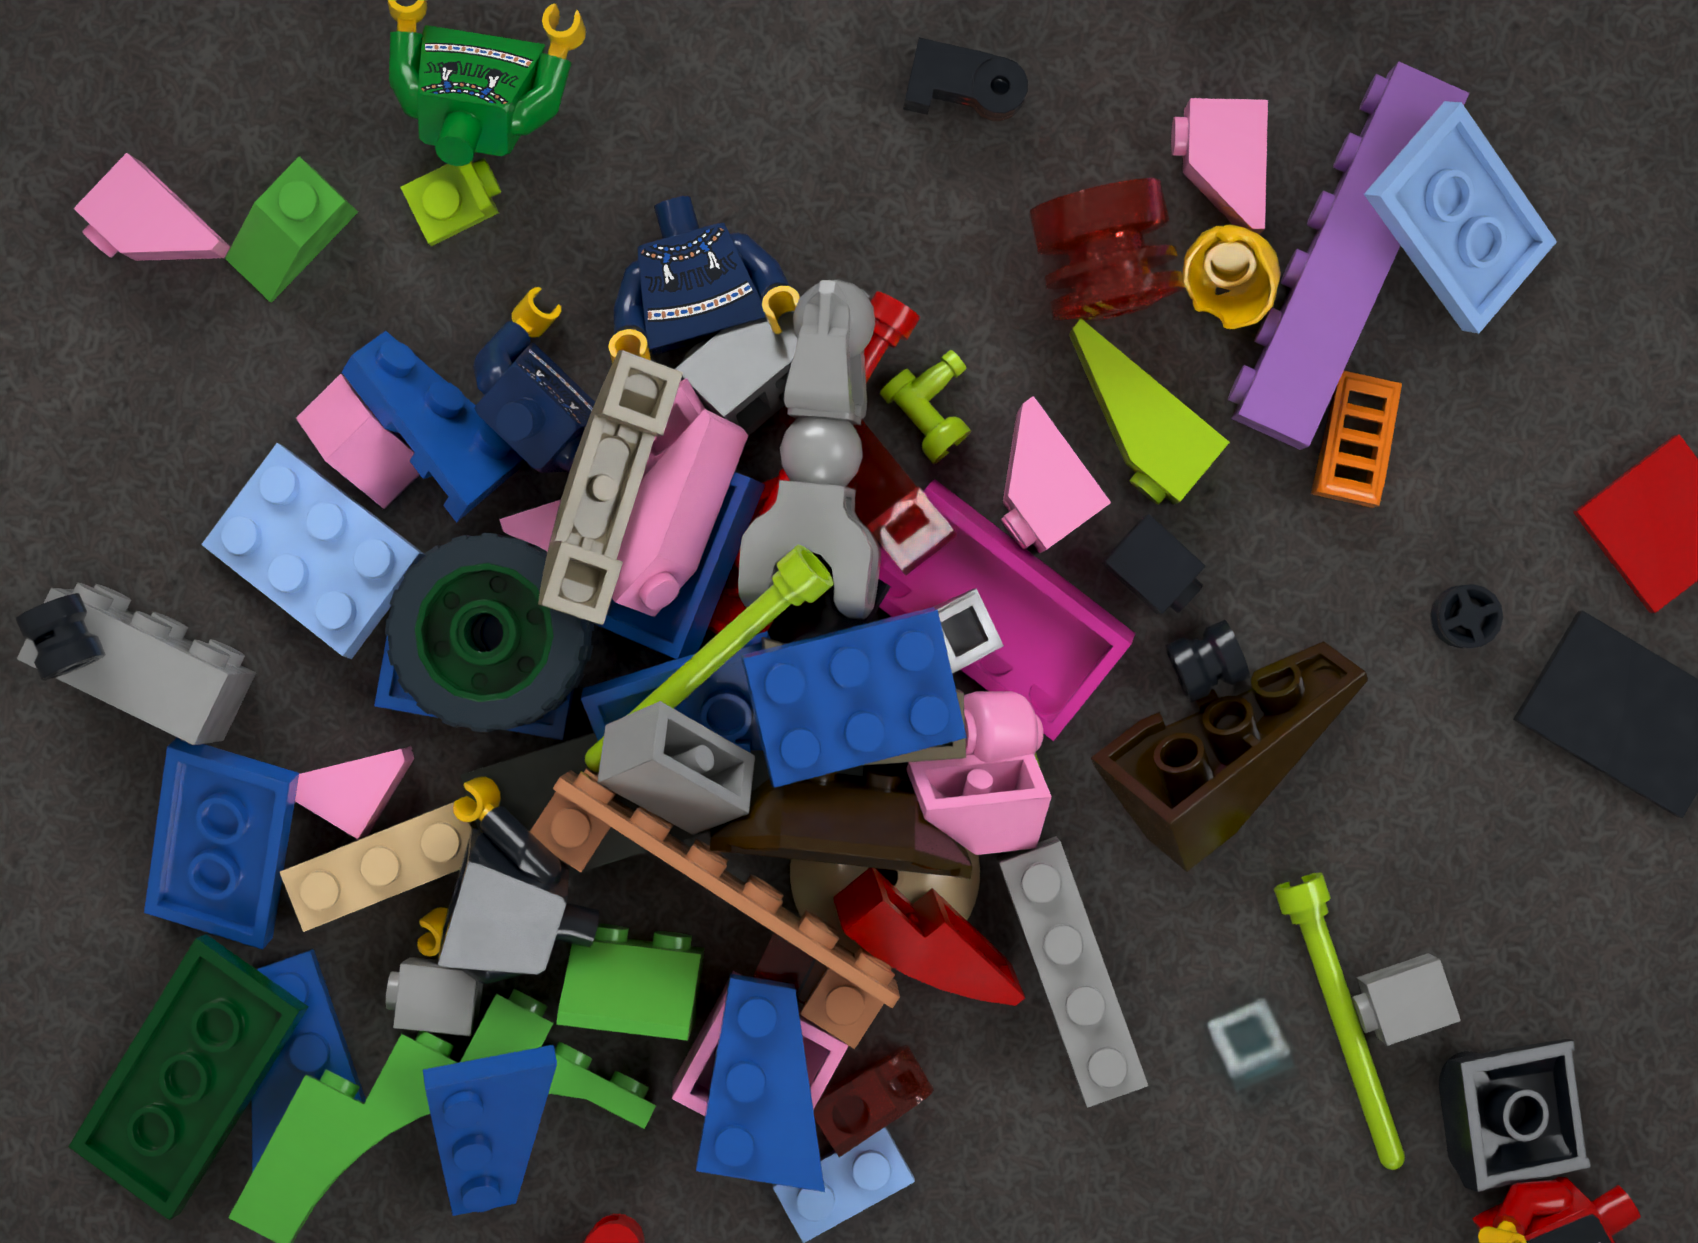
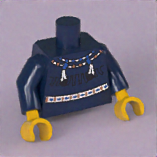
[608,196,800,364]
[473,287,595,473]

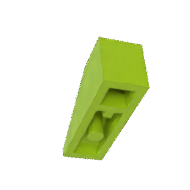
[1069,319,1230,505]

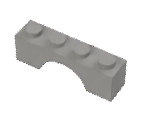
[996,836,1148,1108]

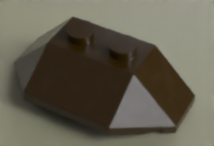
[709,768,973,879]

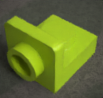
[400,158,502,246]

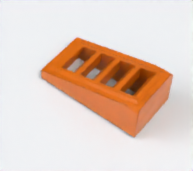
[1311,371,1402,508]

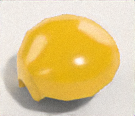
[1182,224,1281,329]

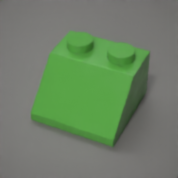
[556,924,705,1041]

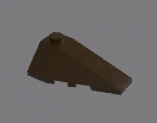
[1091,641,1368,872]

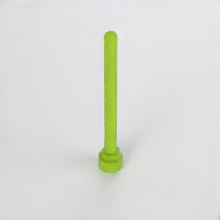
[585,544,833,772]
[1274,873,1405,1170]

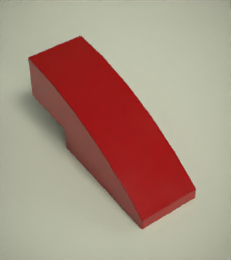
[833,867,1025,1006]

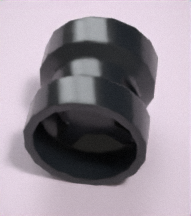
[16,593,106,681]
[1165,620,1250,703]

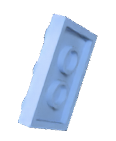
[1364,101,1557,334]
[201,443,425,659]

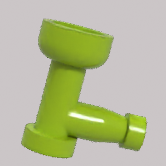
[879,350,972,464]

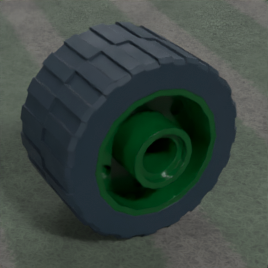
[385,533,594,732]

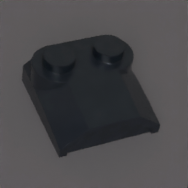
[1439,1039,1591,1192]

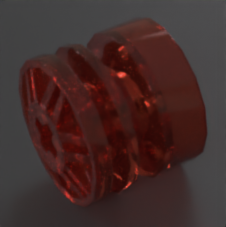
[1028,178,1185,321]

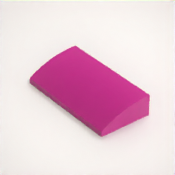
[879,479,1135,741]

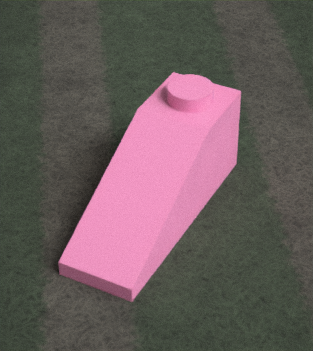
[612,409,749,617]

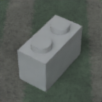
[597,701,755,835]

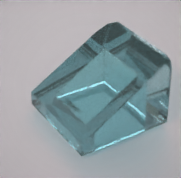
[1206,998,1294,1092]

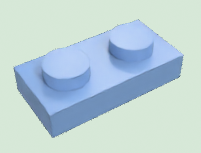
[773,1123,915,1243]

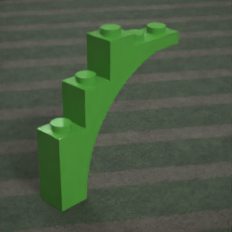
[228,989,656,1243]

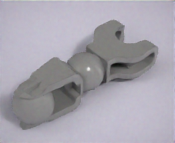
[738,279,881,620]

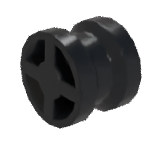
[1430,584,1503,648]

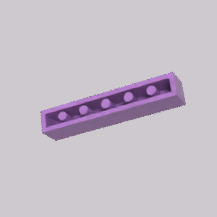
[1228,62,1469,450]

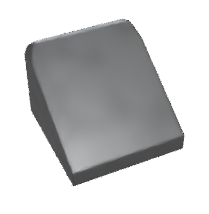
[933,588,1004,674]

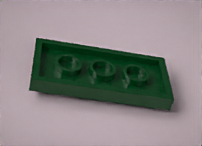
[68,934,309,1220]

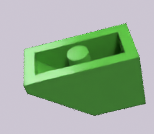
[225,157,358,303]

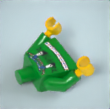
[388,0,586,166]

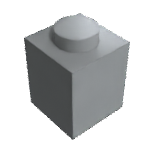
[1352,953,1461,1046]
[386,957,483,1036]

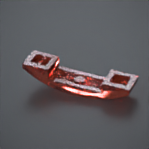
[776,406,958,576]

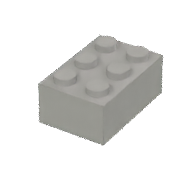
[17,582,256,745]

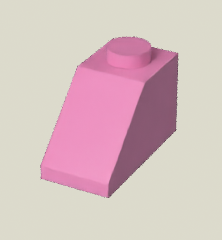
[1171,98,1268,235]
[74,153,230,261]
[907,753,1052,855]

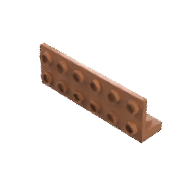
[530,768,900,1049]

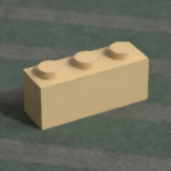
[280,802,477,932]

